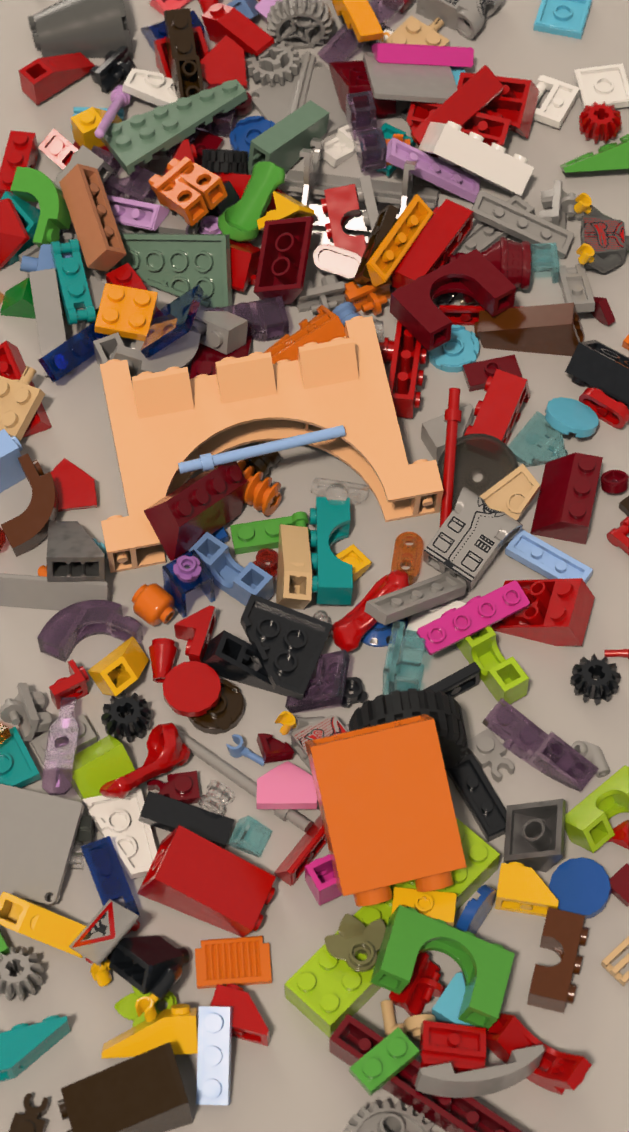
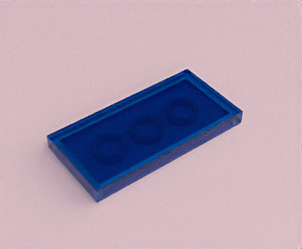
[141,284,204,358]

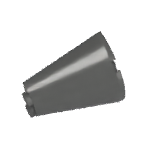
[28,0,134,58]

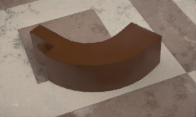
[1,453,58,557]

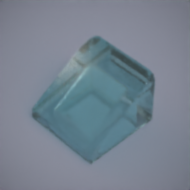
[227,816,272,857]

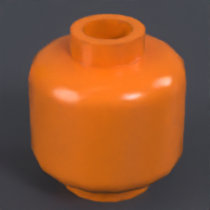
[132,583,175,626]

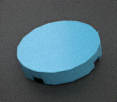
[427,324,479,373]
[545,397,599,438]

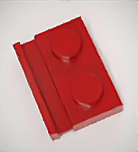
[420,1020,486,1073]

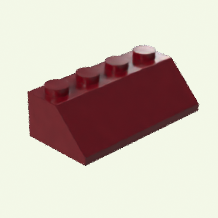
[144,461,247,561]

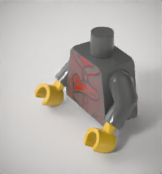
[574,193,629,273]

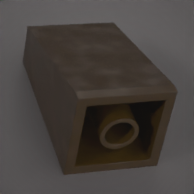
[58,1042,192,1132]

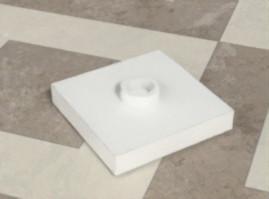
[574,64,629,110]

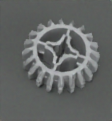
[267,0,333,50]

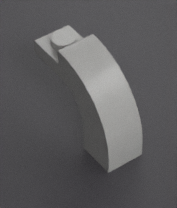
[110,326,201,376]

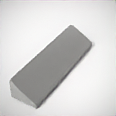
[0,573,110,614]

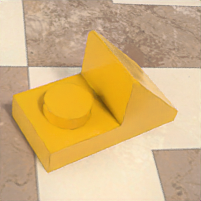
[257,191,315,231]

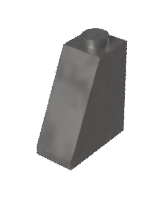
[46,521,105,581]

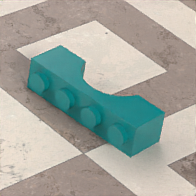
[309,497,353,605]

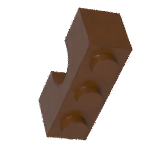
[527,907,589,1013]

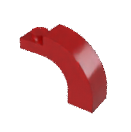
[486,1013,592,1095]

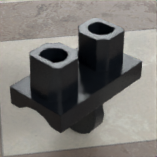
[90,46,136,93]

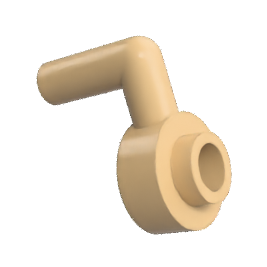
[380,1000,436,1041]

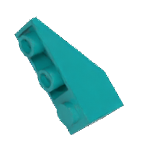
[0,1015,71,1082]

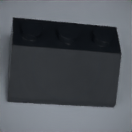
[565,340,629,409]

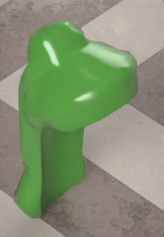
[218,161,285,242]

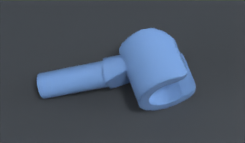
[226,734,265,766]

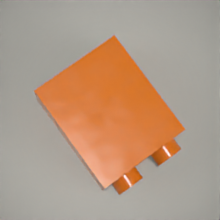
[305,714,467,906]

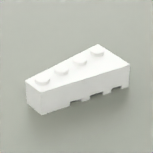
[418,120,534,196]

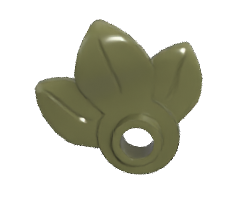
[325,913,386,972]

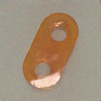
[391,532,423,585]

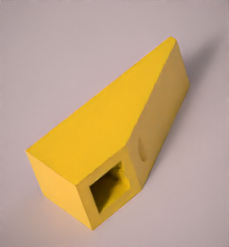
[0,891,86,958]

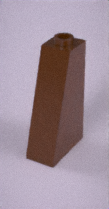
[474,303,585,356]

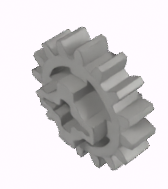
[246,40,301,87]

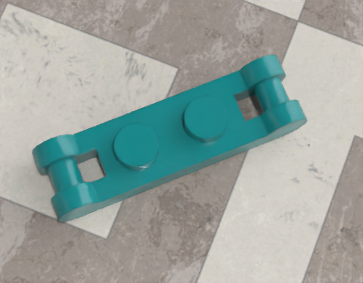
[50,239,96,325]

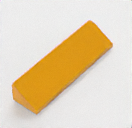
[366,194,434,287]

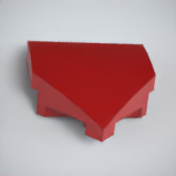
[200,35,248,89]
[50,458,98,512]

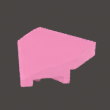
[257,761,317,809]

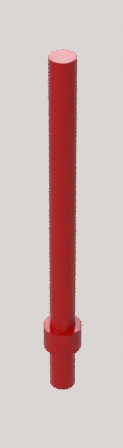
[439,388,462,529]

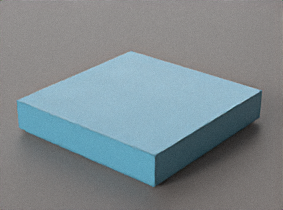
[533,0,592,39]

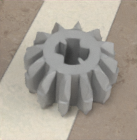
[0,946,44,1001]

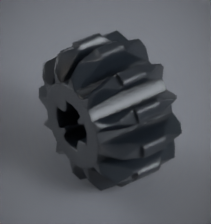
[570,654,621,706]
[101,691,152,743]

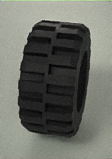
[348,689,468,772]

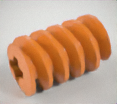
[237,460,282,516]

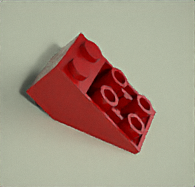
[491,578,595,646]

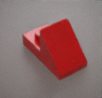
[174,605,216,662]

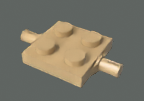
[383,16,450,46]
[0,366,45,441]

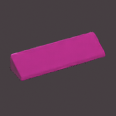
[372,43,474,67]

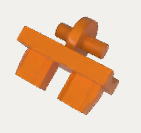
[344,278,392,316]

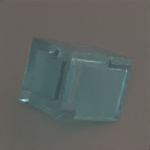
[530,243,559,283]

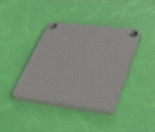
[363,52,458,103]
[250,61,365,139]
[0,784,84,905]

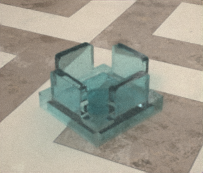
[383,621,426,695]

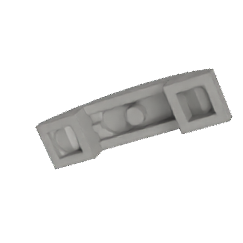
[415,1045,545,1098]

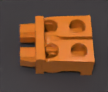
[149,157,228,227]

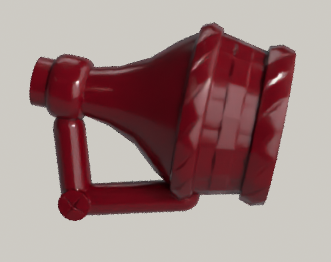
[449,237,531,303]

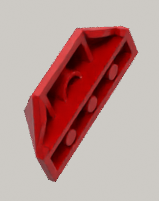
[406,101,511,158]

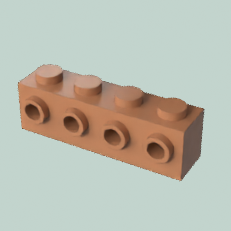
[59,164,126,272]

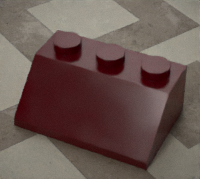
[254,216,314,306]
[531,452,603,545]

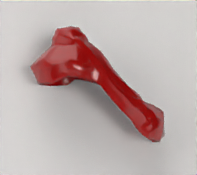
[331,570,410,653]
[99,723,190,799]

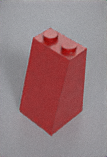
[138,825,276,937]

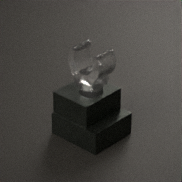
[69,816,95,870]

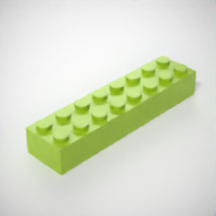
[284,818,500,1038]

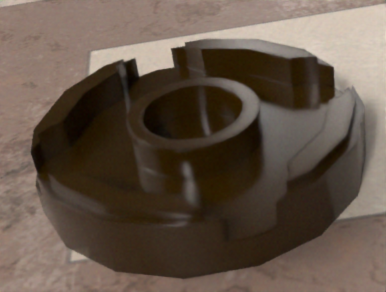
[188,679,245,734]

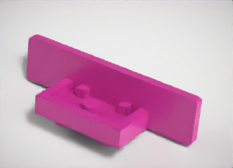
[417,580,530,655]

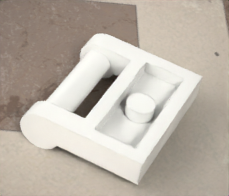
[533,75,580,129]

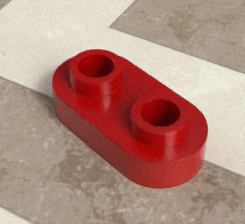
[579,387,629,429]

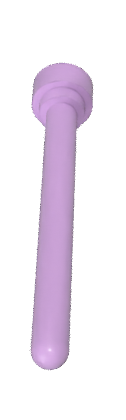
[95,85,132,139]

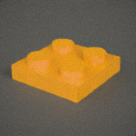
[94,283,158,342]

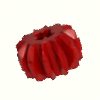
[579,101,622,144]

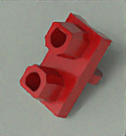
[389,952,445,1016]

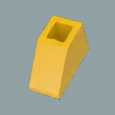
[88,636,149,697]

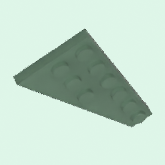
[101,79,248,175]
[82,233,233,313]

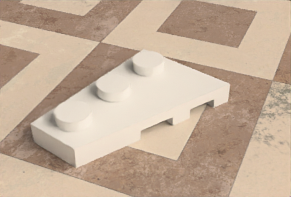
[122,68,208,106]
[82,788,157,879]

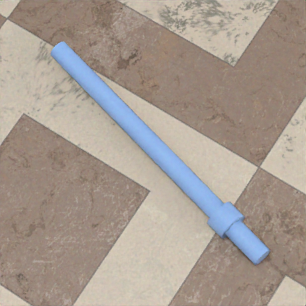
[178,425,345,474]

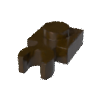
[9,1093,49,1132]

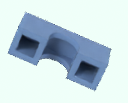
[188,532,274,606]

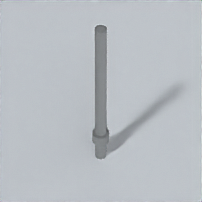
[177,728,312,832]

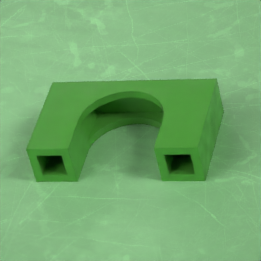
[370,905,515,1031]

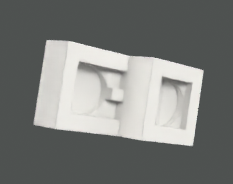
[321,120,373,167]

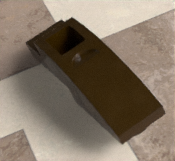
[164,8,204,99]

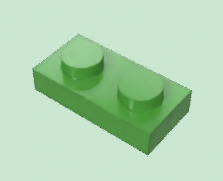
[349,1027,420,1096]

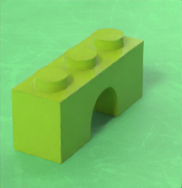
[455,626,529,709]
[564,765,629,853]

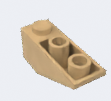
[276,524,312,610]

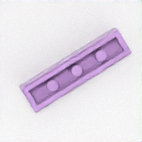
[107,195,170,231]

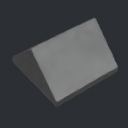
[504,799,566,873]

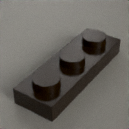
[353,204,399,285]

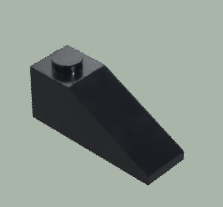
[202,630,288,696]

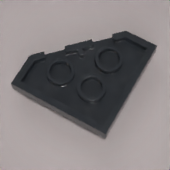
[240,594,332,701]

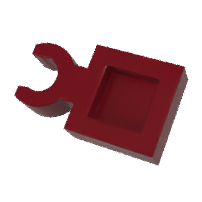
[147,771,201,804]

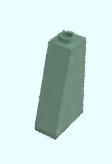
[247,100,329,175]

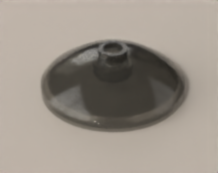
[437,434,519,510]

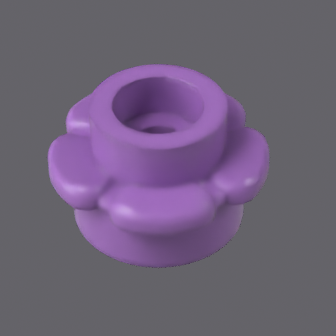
[173,555,202,583]

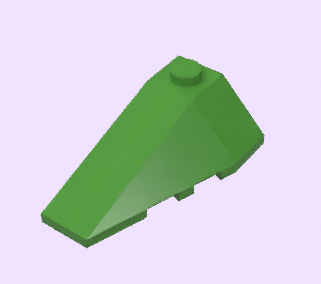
[560,134,629,173]

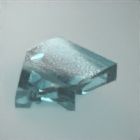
[504,411,568,467]

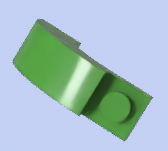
[10,167,71,248]

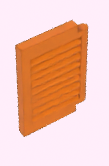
[195,936,272,989]

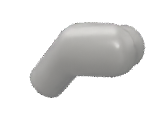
[571,741,610,778]

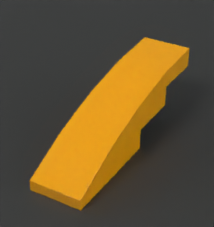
[331,0,384,43]

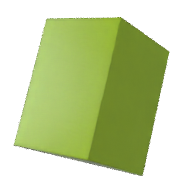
[59,735,135,800]

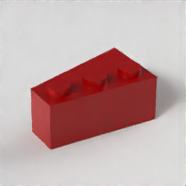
[457,72,539,139]
[464,369,530,461]

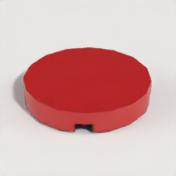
[163,661,222,717]

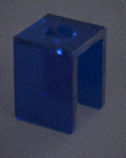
[162,550,215,618]

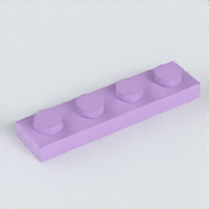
[386,137,480,203]

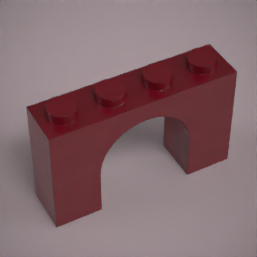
[390,249,516,351]

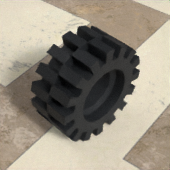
[202,149,248,173]

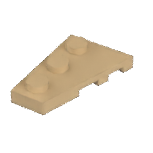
[480,464,541,521]

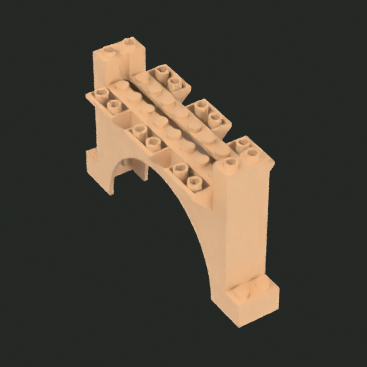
[100,316,444,573]

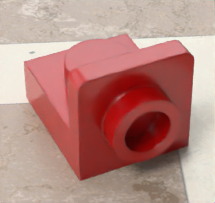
[49,659,90,710]

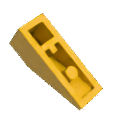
[101,1004,198,1059]

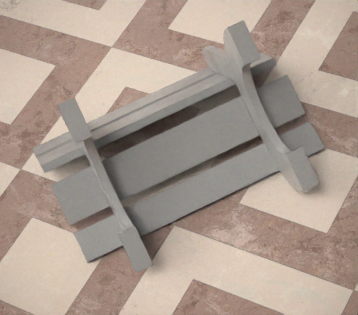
[280,138,439,251]

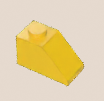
[70,107,122,151]
[495,862,559,917]

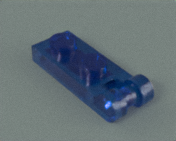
[81,836,140,917]

